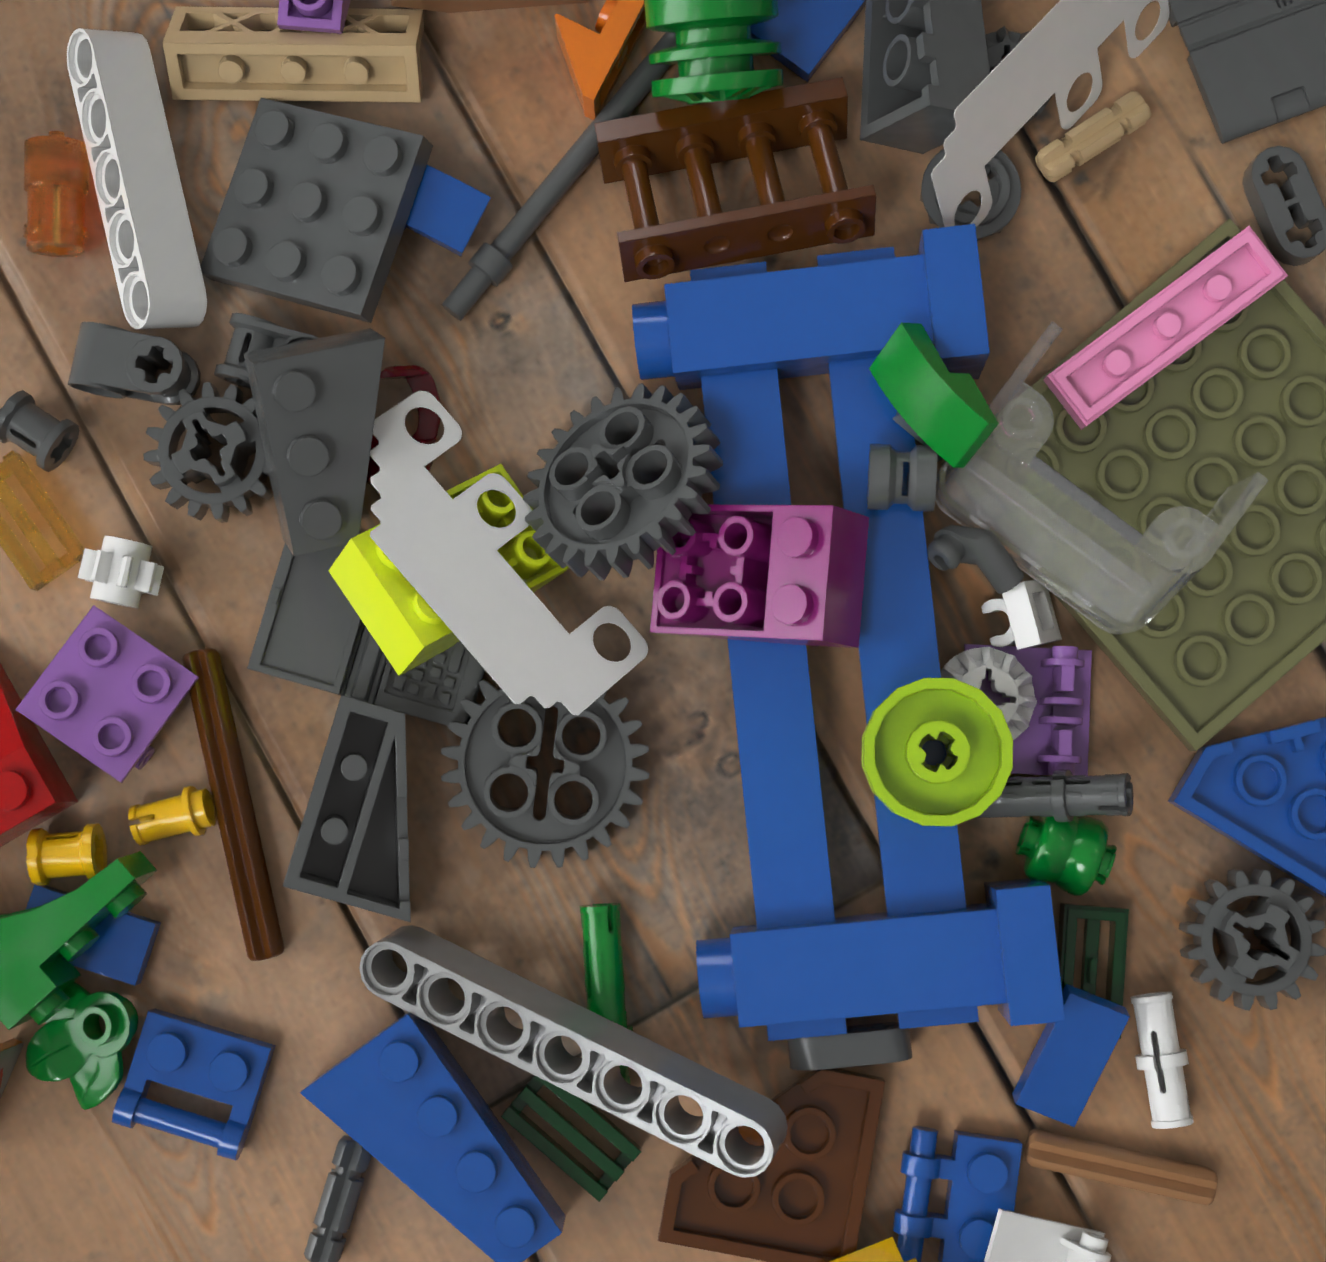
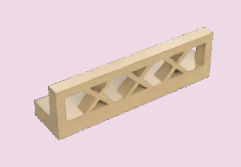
[162,6,424,103]

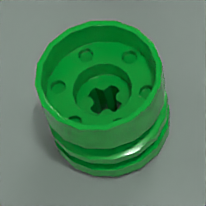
[644,0,784,104]

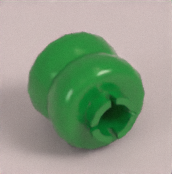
[1016,816,1117,896]

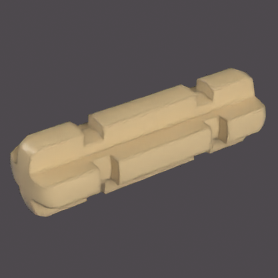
[1035,91,1151,182]

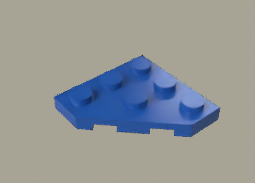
[1168,717,1326,897]

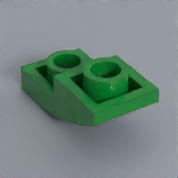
[869,322,999,468]

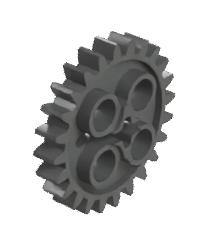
[523,383,723,581]
[441,679,649,868]

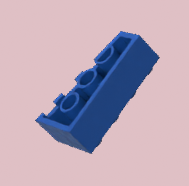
[300,1012,566,1262]

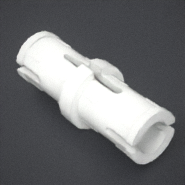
[1130,992,1194,1129]

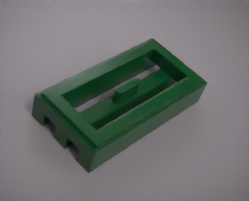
[1057,903,1129,1039]
[501,1075,642,1202]

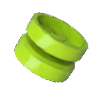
[861,678,1013,826]

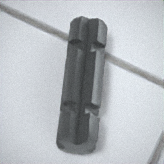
[304,1135,372,1262]

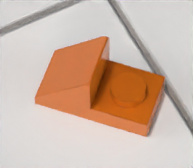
[554,0,646,120]

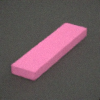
[1043,226,1288,430]

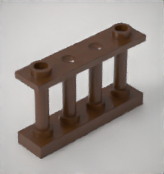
[594,77,876,282]

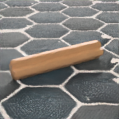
[1024,1129,1218,1205]

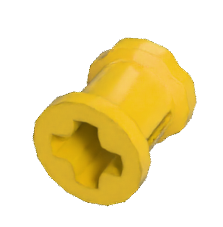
[26,823,107,886]

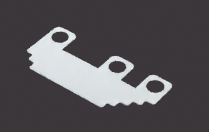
[931,0,1170,227]
[370,391,648,716]

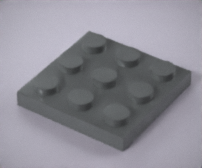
[200,98,433,323]

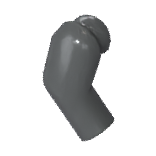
[927,524,1024,594]

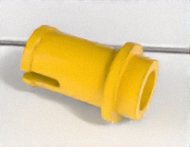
[128,786,217,846]

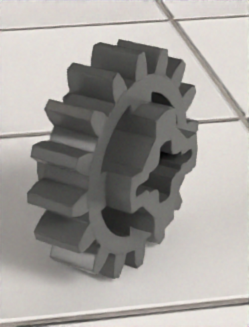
[143,382,273,523]
[1179,868,1326,1011]

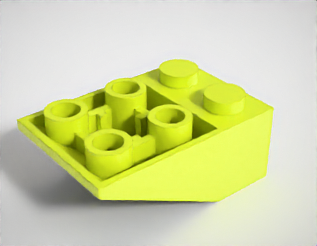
[328,464,569,676]

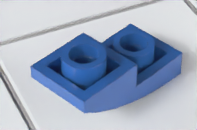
[404,165,491,256]

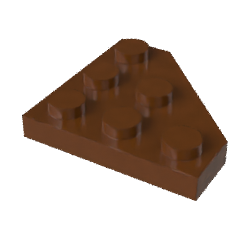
[658,1069,885,1262]

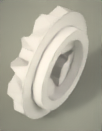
[940,647,1037,740]

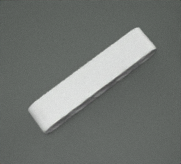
[67,28,207,329]

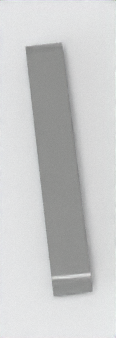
[359,925,788,1178]

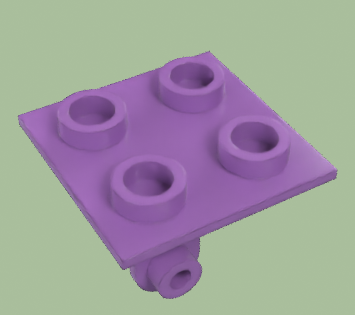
[15,605,199,783]
[964,644,1092,776]

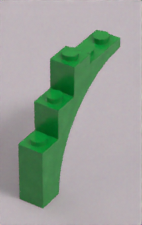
[0,851,157,1030]

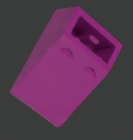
[650,504,869,648]

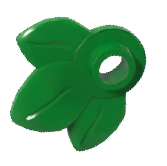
[25,982,138,1110]

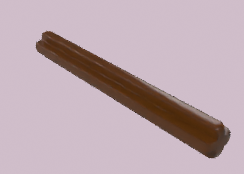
[182,648,284,961]

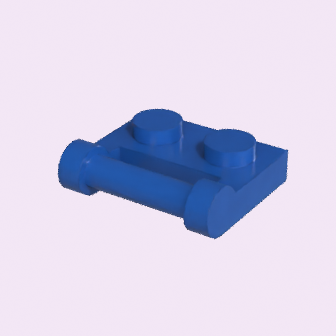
[112,1008,276,1161]

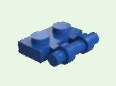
[893,1126,1022,1262]

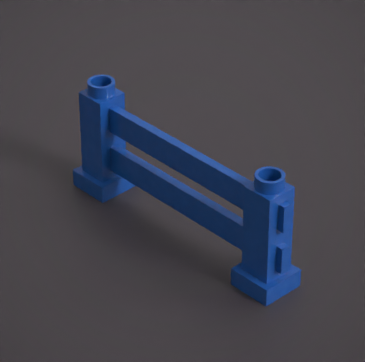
[632,224,1065,1041]

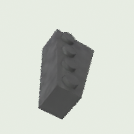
[860,0,990,154]

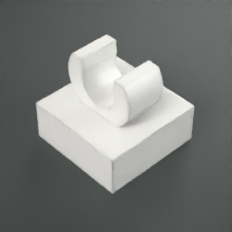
[981,579,1062,650]

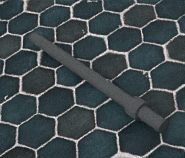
[441,32,676,321]

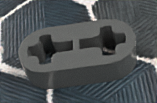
[1242,146,1326,266]
[787,1022,912,1070]

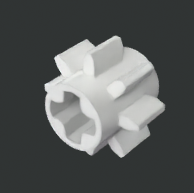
[78,535,164,609]

